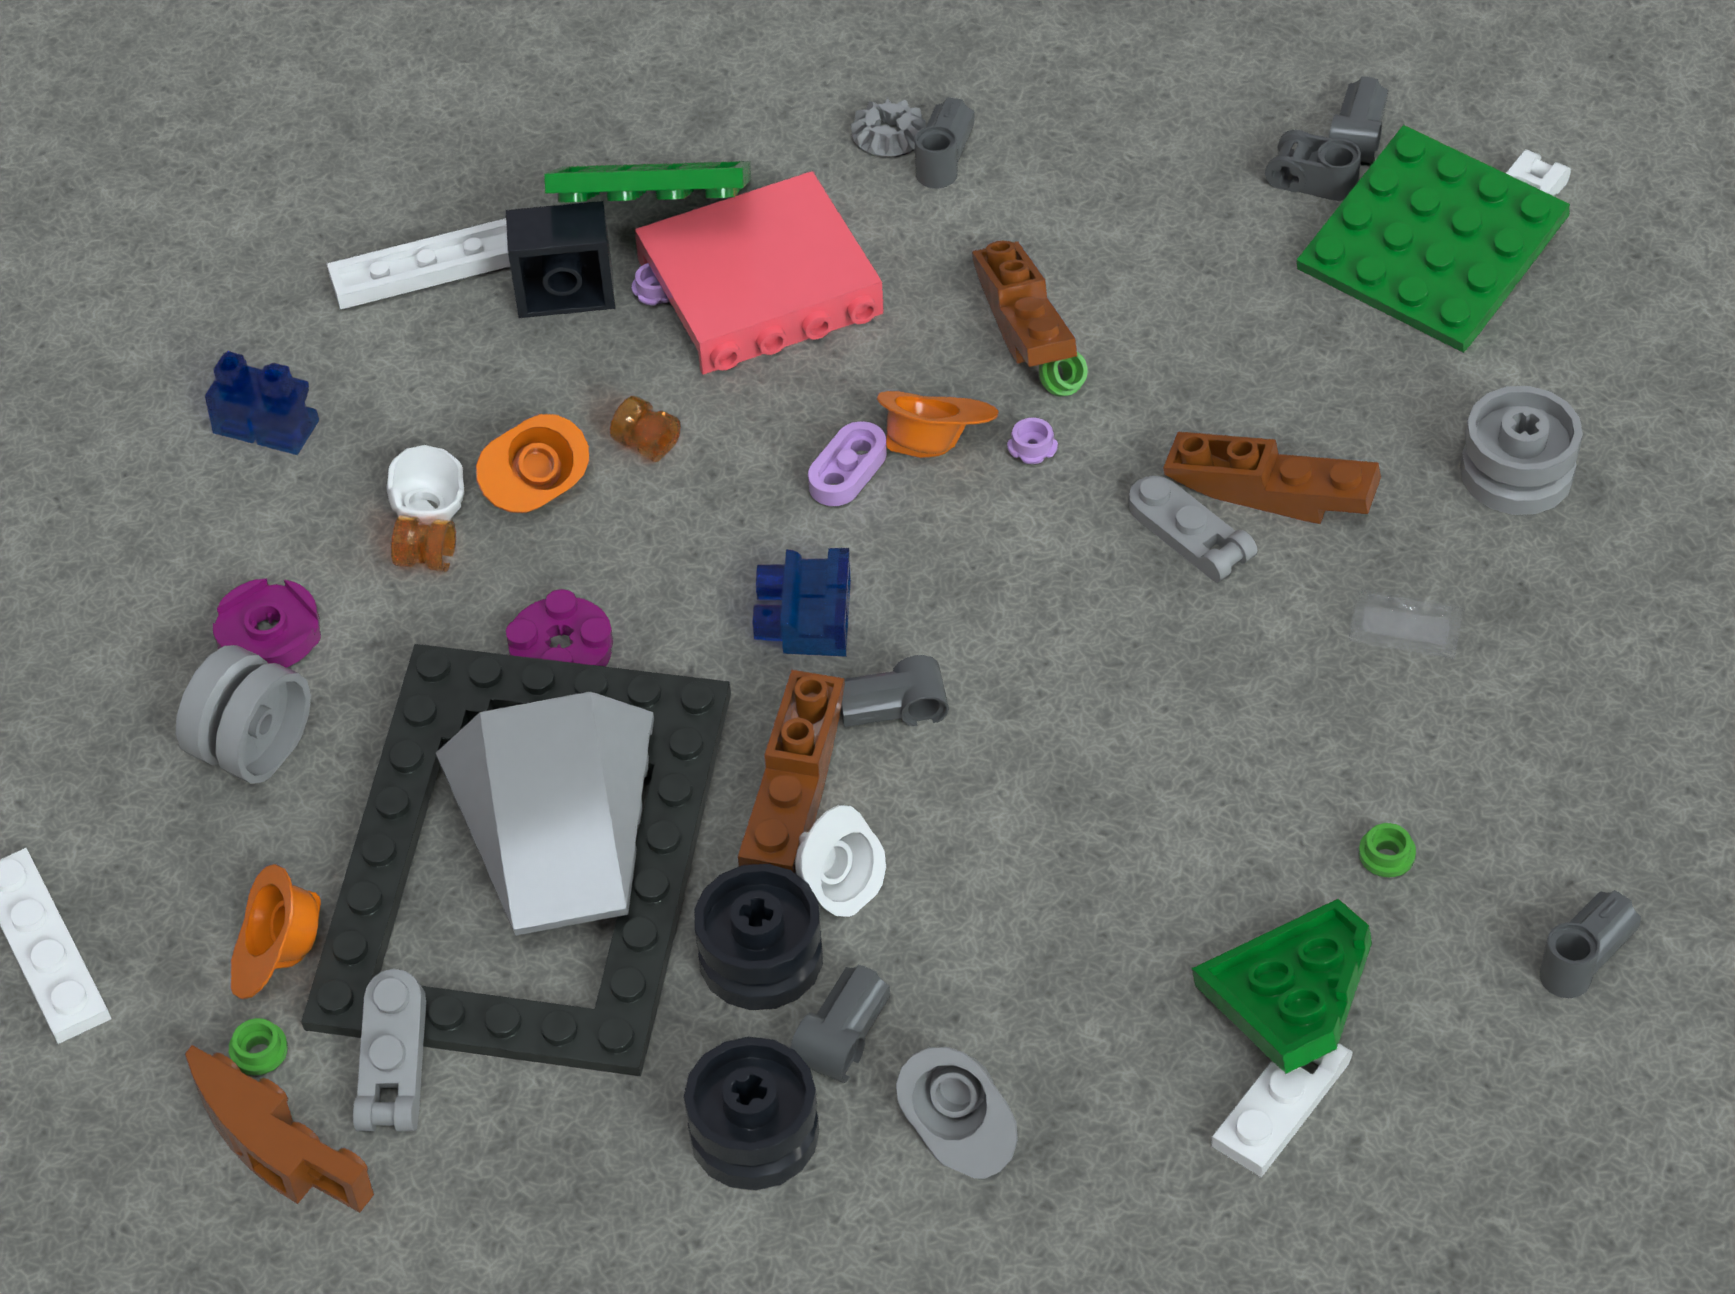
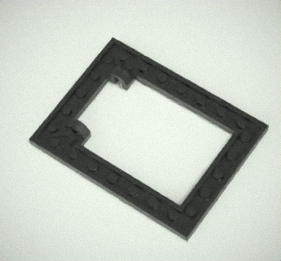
[301,644,731,1076]

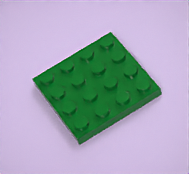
[1296,125,1570,353]
[544,161,751,203]

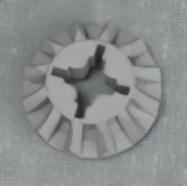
[851,97,926,157]

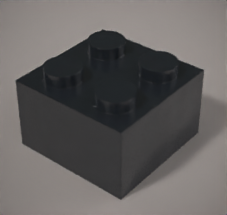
[506,201,616,318]

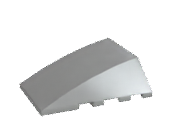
[436,691,654,936]

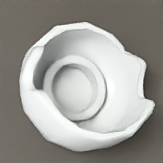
[387,445,464,527]

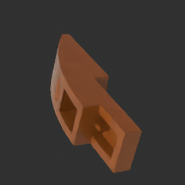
[972,241,1077,367]
[1163,432,1381,524]
[738,670,845,873]
[185,1045,374,1213]

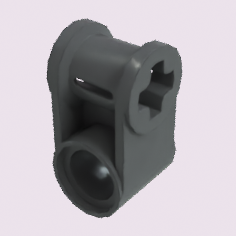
[1265,130,1361,201]

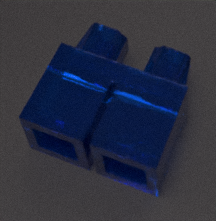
[204,351,319,455]
[752,548,851,657]

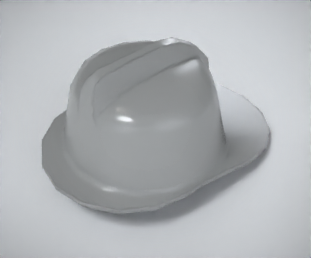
[896,1047,1018,1179]

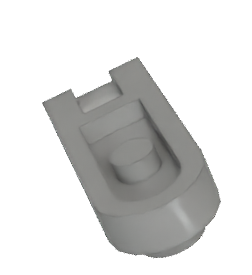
[1129,476,1258,583]
[353,969,426,1131]

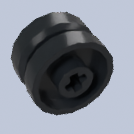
[694,864,823,1010]
[684,1036,819,1191]

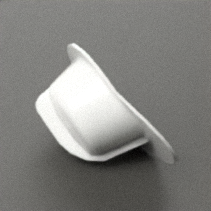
[795,805,886,917]

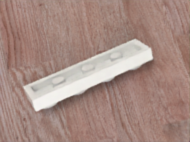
[327,218,510,310]
[0,848,111,1044]

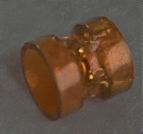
[610,396,681,462]
[391,515,456,572]

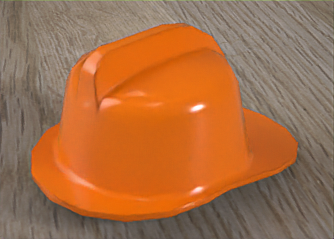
[877,391,999,458]
[476,414,589,513]
[231,864,321,999]

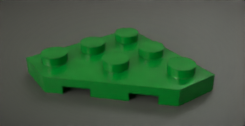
[1192,899,1372,1074]

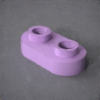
[808,422,887,506]

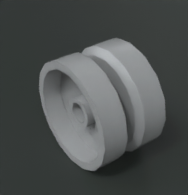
[1460,386,1583,515]
[176,645,311,784]

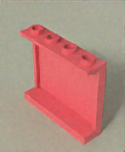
[635,171,883,375]

